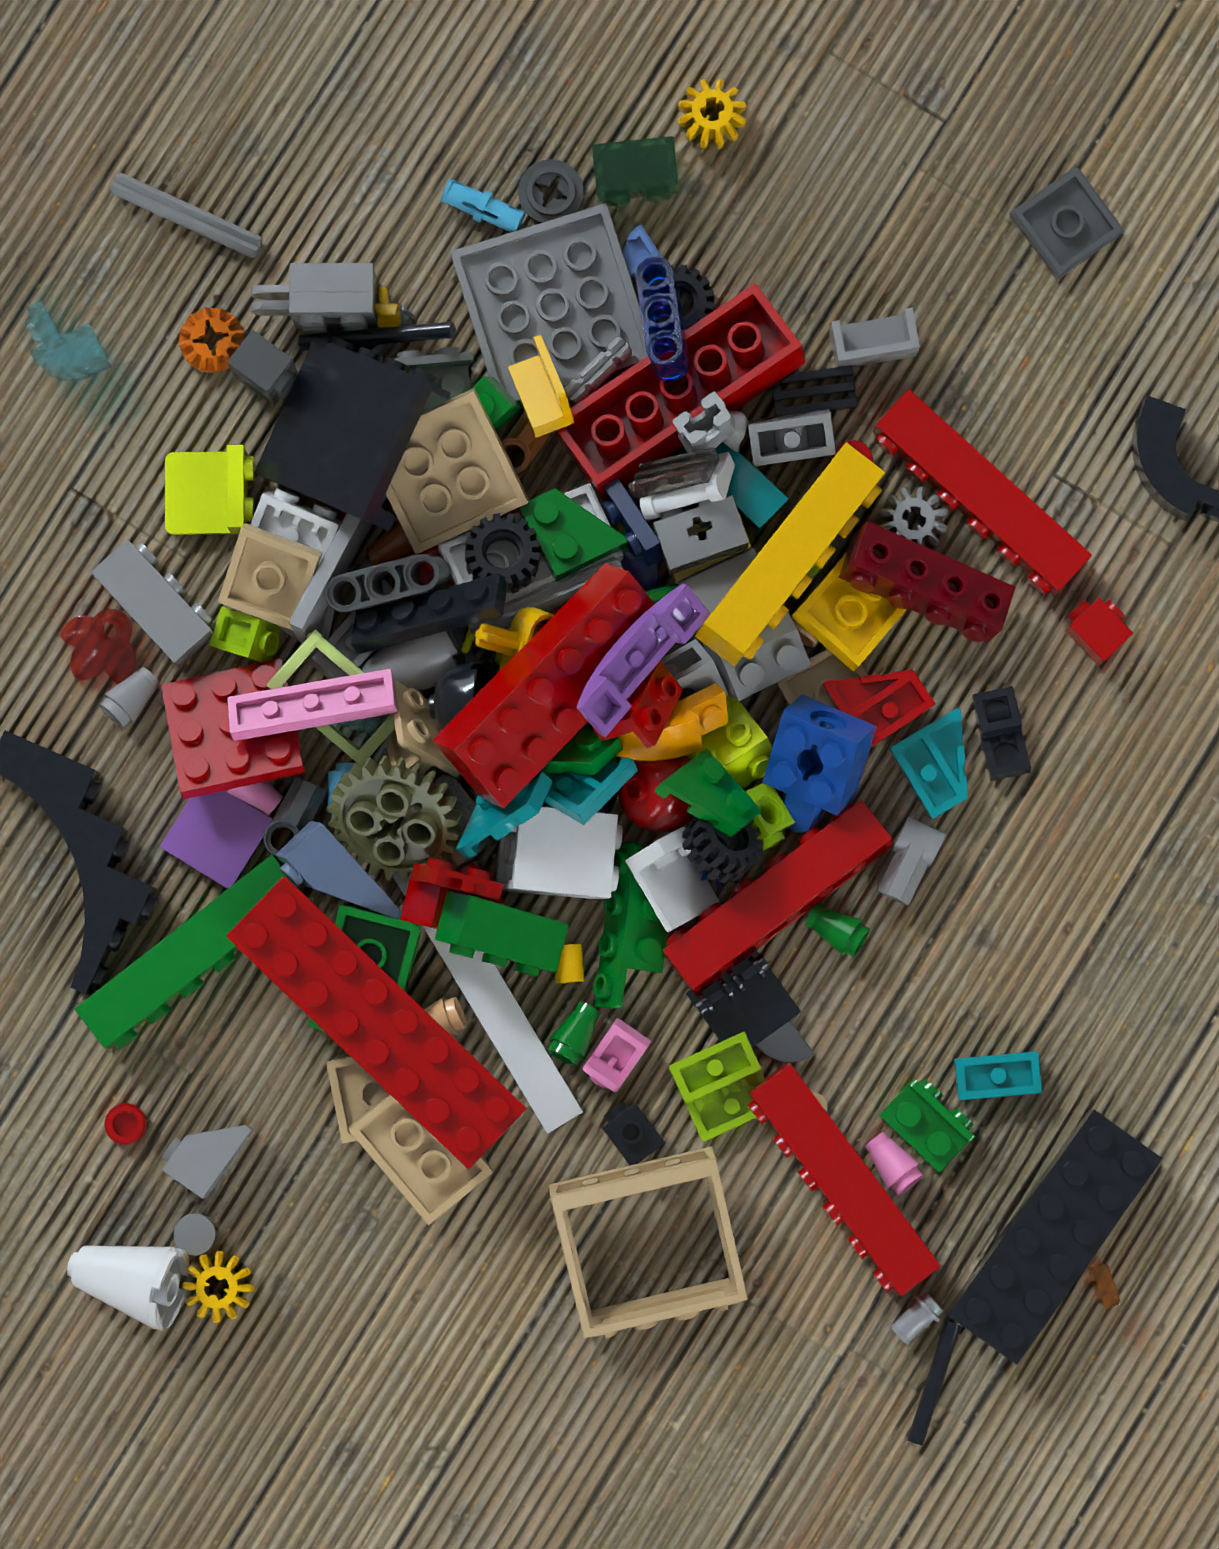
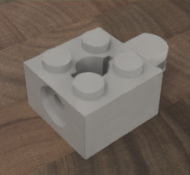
[251,263,377,334]

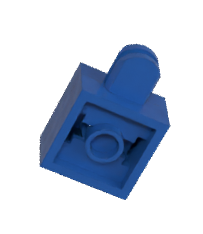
[762,694,877,833]

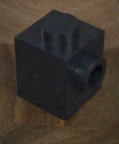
[602,1101,665,1165]

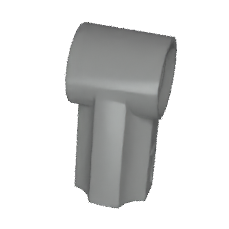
[876,816,946,906]

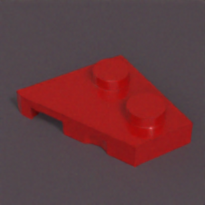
[821,670,936,749]
[410,858,503,900]

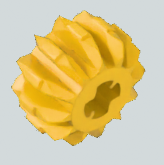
[678,79,746,149]
[182,1251,255,1323]

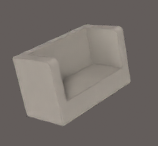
[829,308,920,367]

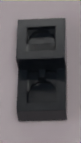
[972,686,1031,781]

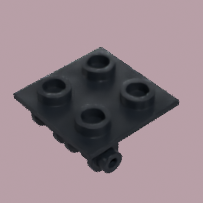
[686,950,801,1047]

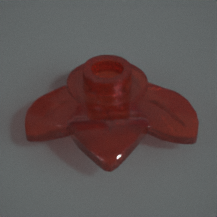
[60,609,136,684]

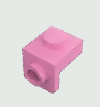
[582,1018,652,1092]

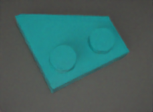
[541,757,638,826]

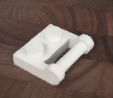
[640,451,735,521]

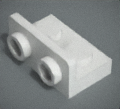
[250,488,342,564]

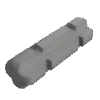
[564,337,632,405]

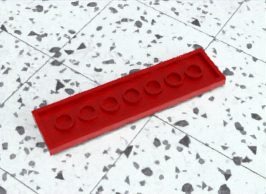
[226,876,527,1170]

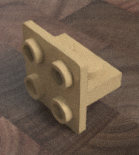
[383,680,460,778]

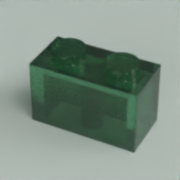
[592,136,679,206]

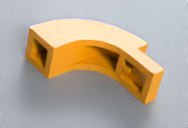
[616,683,729,761]

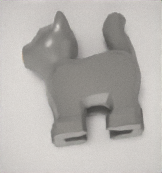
[673,392,748,460]

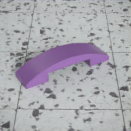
[576,584,711,737]

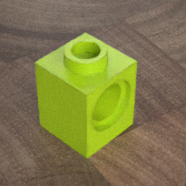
[745,783,795,851]

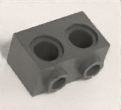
[227,329,298,406]

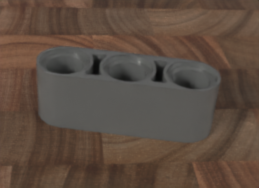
[325,554,451,612]

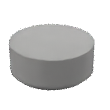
[174,1213,217,1256]

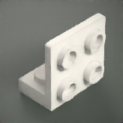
[625,825,719,932]

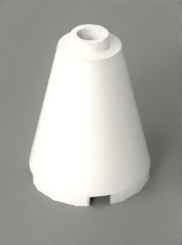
[67,1246,189,1330]

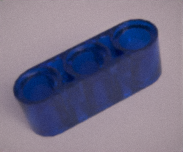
[636,256,689,382]

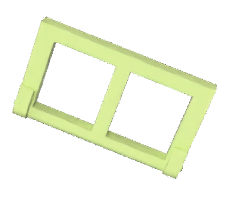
[266,629,395,766]

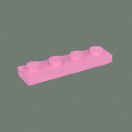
[227,669,398,741]

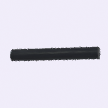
[907,1320,961,1446]

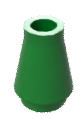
[805,904,870,957]
[547,1001,601,1066]

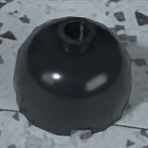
[429,661,496,731]

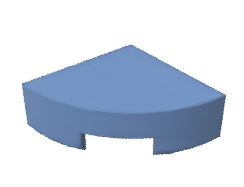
[622,224,663,280]

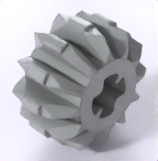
[878,486,948,548]

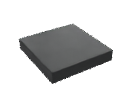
[1010,166,1125,280]

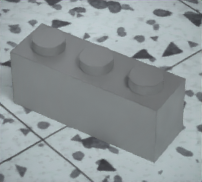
[91,539,213,667]

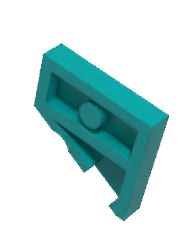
[889,708,968,820]
[456,771,553,859]

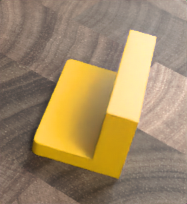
[508,334,575,438]

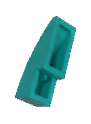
[674,442,789,533]

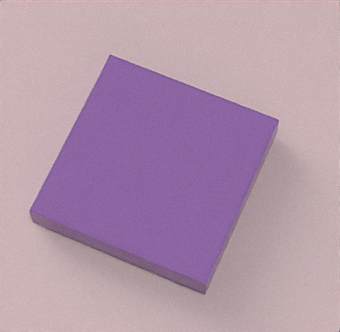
[160,790,273,889]

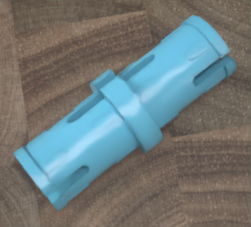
[441,178,526,232]

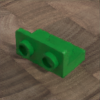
[878,1079,976,1173]

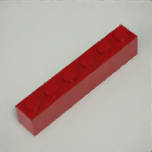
[873,389,1092,596]
[663,800,893,997]
[747,1062,941,1296]

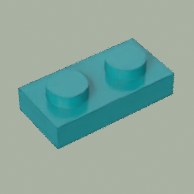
[954,1051,1042,1100]

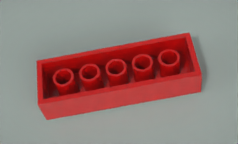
[554,283,806,501]
[432,563,655,809]

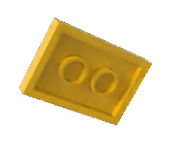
[791,552,907,671]

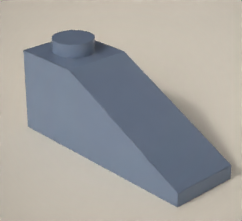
[275,821,402,919]

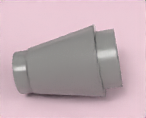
[99,667,160,728]

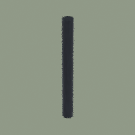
[298,322,456,351]

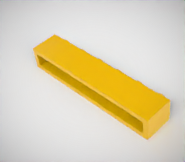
[695,442,885,667]

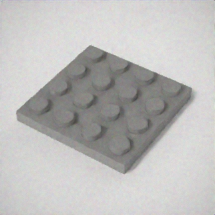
[450,203,654,403]

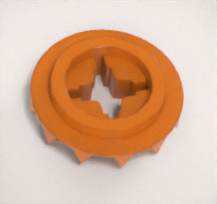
[179,307,245,373]

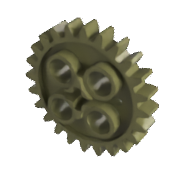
[327,755,463,882]

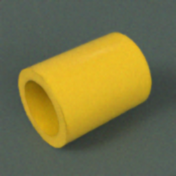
[555,944,585,984]

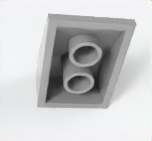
[678,547,811,701]

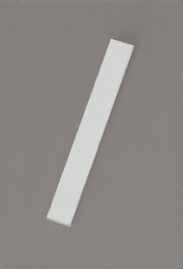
[392,843,583,1134]

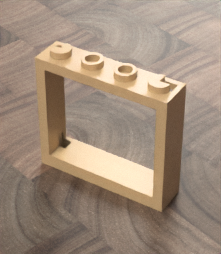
[549,1146,748,1339]

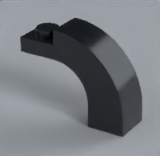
[1132,395,1219,522]

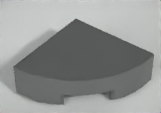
[756,1021,814,1062]

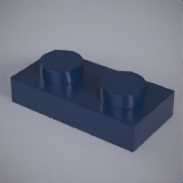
[602,478,663,566]

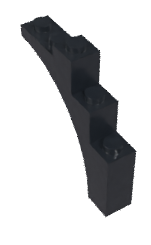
[0,730,159,995]

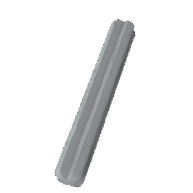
[110,173,263,258]
[468,557,623,640]

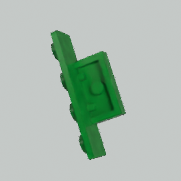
[593,842,668,1009]

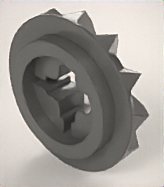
[518,159,583,223]

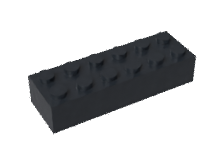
[945,1109,1163,1365]

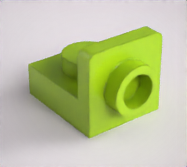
[209,606,282,663]

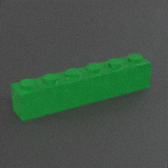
[74,854,306,1050]

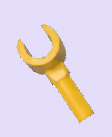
[375,287,401,328]

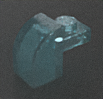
[25,301,112,382]

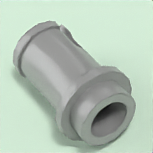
[890,1292,944,1345]

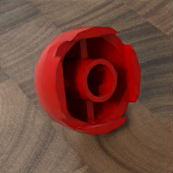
[618,755,694,832]

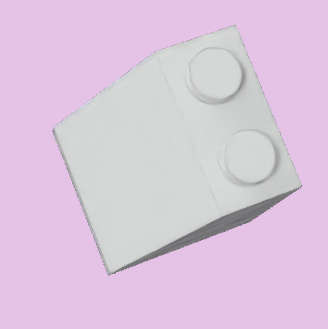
[496,807,622,899]

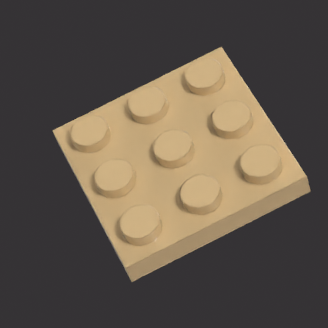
[386,388,529,554]

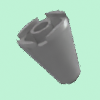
[362,627,477,691]

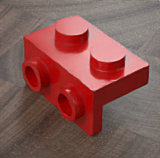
[593,661,683,748]

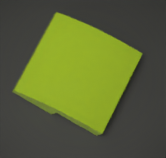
[668,1032,765,1142]

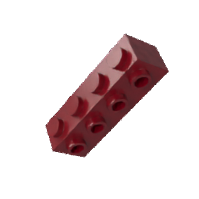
[839,521,1016,643]

